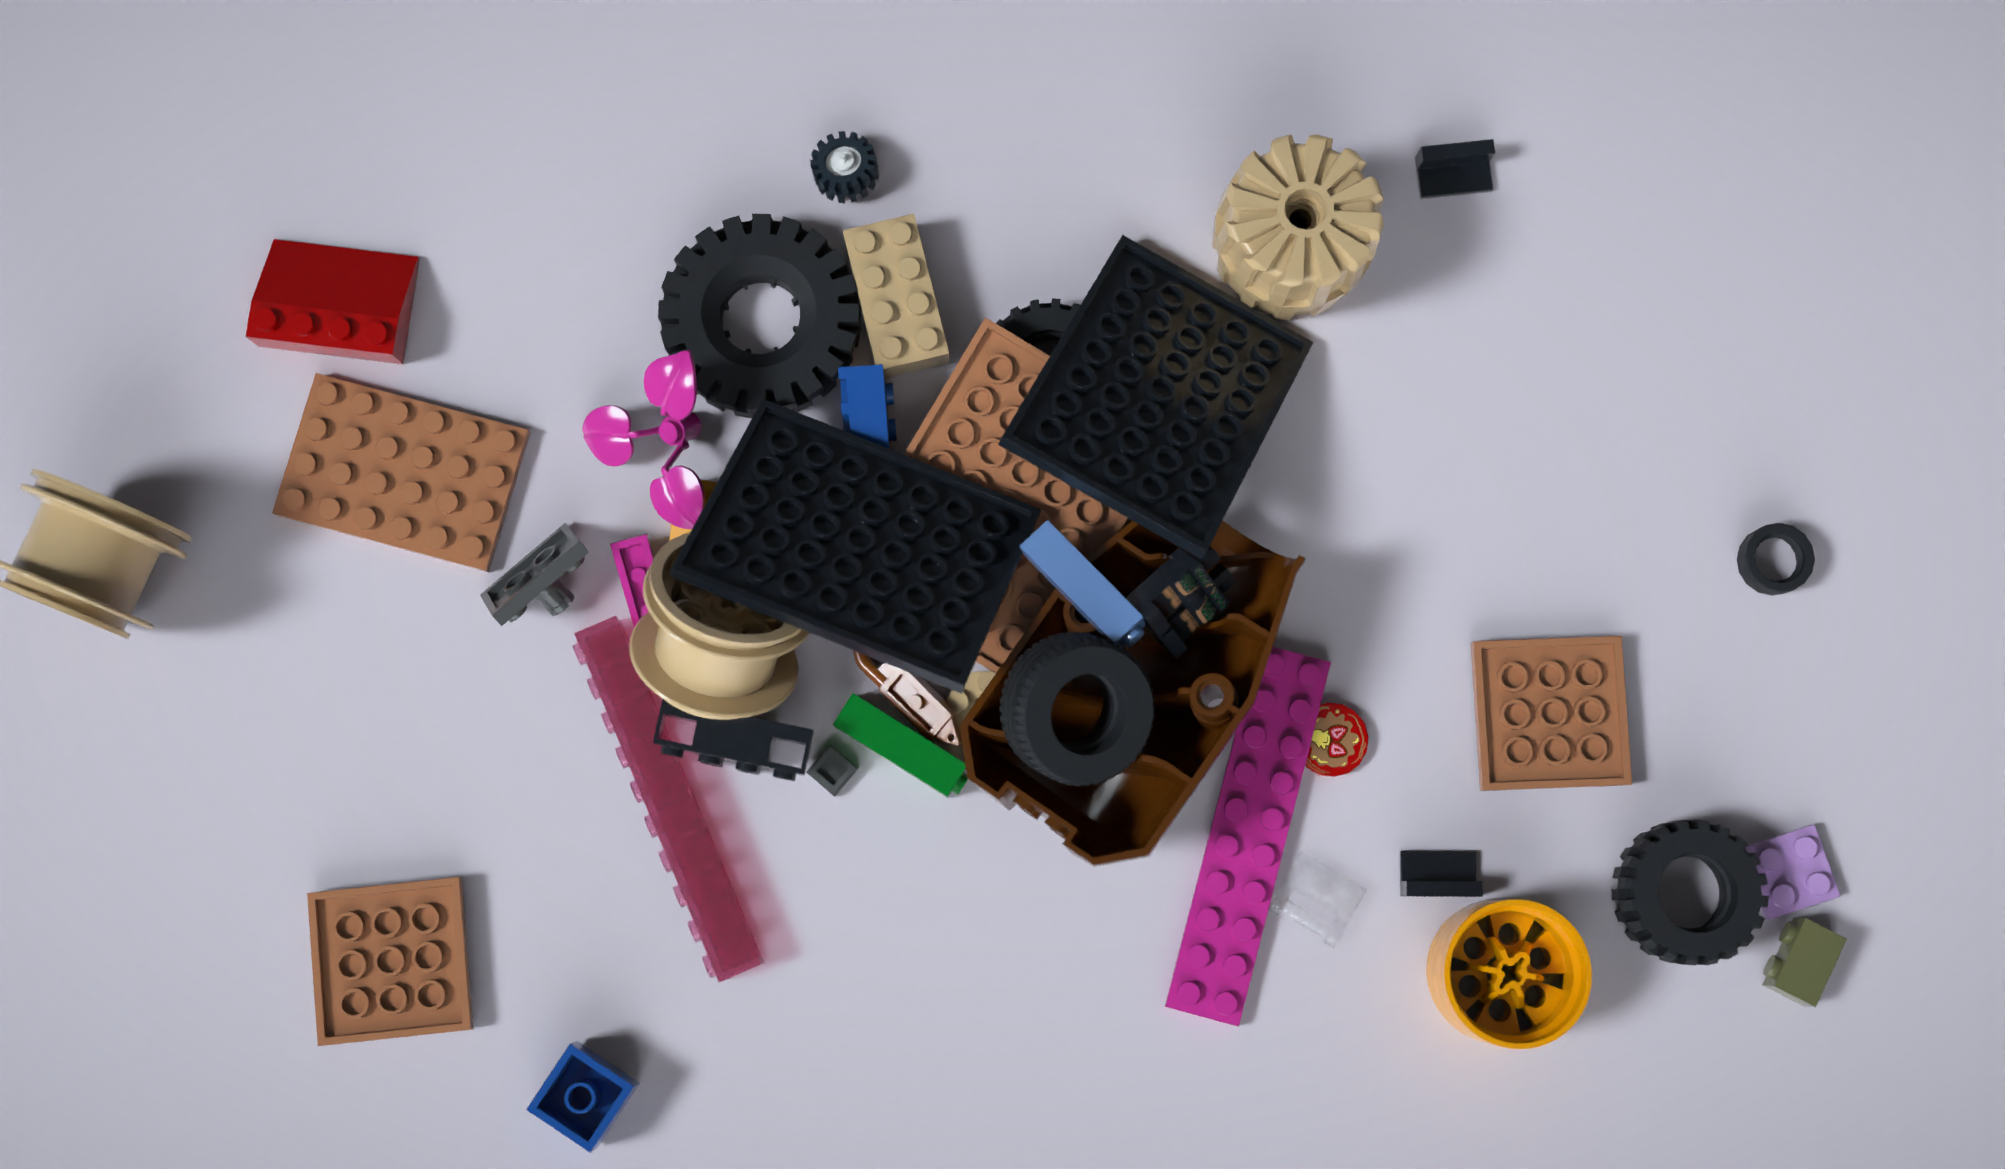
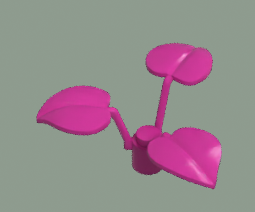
[582,350,705,529]

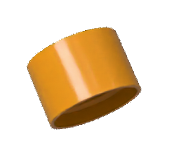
[1426,899,1592,1049]

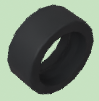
[1737,523,1815,596]

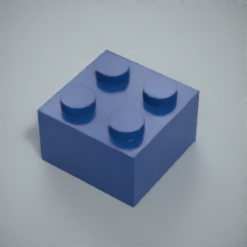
[526,1041,640,1153]

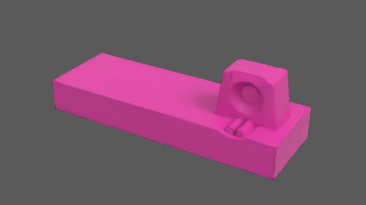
[610,533,654,627]

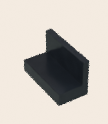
[1415,139,1495,199]
[1400,851,1483,897]

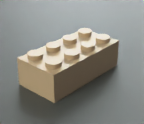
[842,213,950,379]

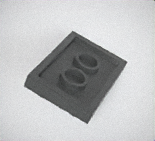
[480,523,589,626]

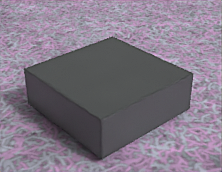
[806,744,859,797]

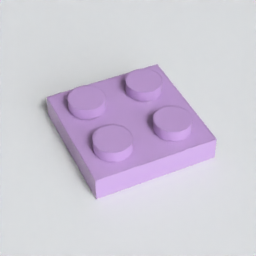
[1745,824,1840,920]

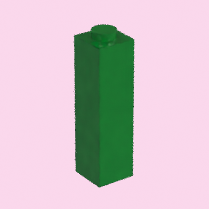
[833,693,968,798]

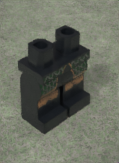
[1125,546,1236,659]

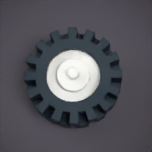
[810,131,879,203]

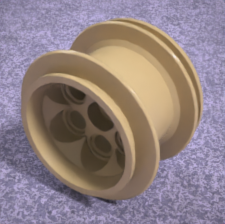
[0,469,192,639]
[629,533,810,720]

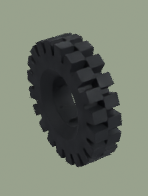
[658,214,861,418]

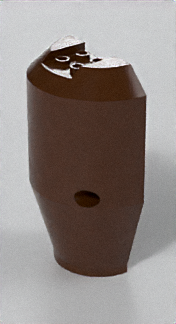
[959,521,1306,867]

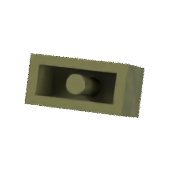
[1762,918,1847,1007]

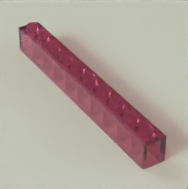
[573,616,764,982]

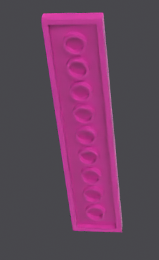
[1165,647,1331,1027]

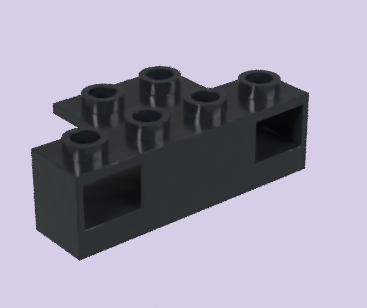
[653,699,814,781]

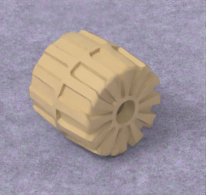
[1212,134,1384,320]

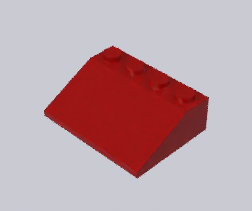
[245,239,420,364]

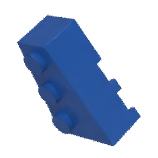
[838,364,897,449]

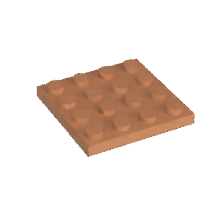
[1471,636,1632,791]
[307,877,474,1046]

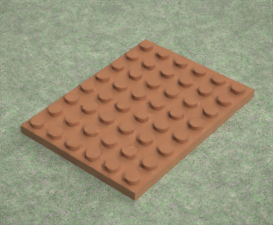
[904,317,1127,673]

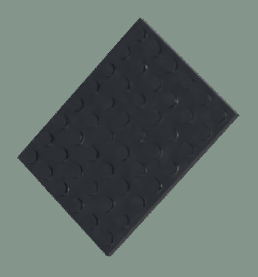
[998,235,1314,559]
[670,399,1041,694]

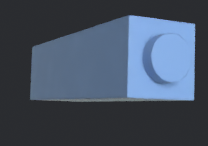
[1020,520,1146,648]

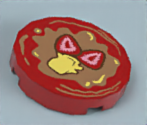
[1305,702,1368,777]

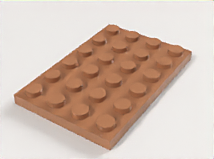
[272,373,531,573]

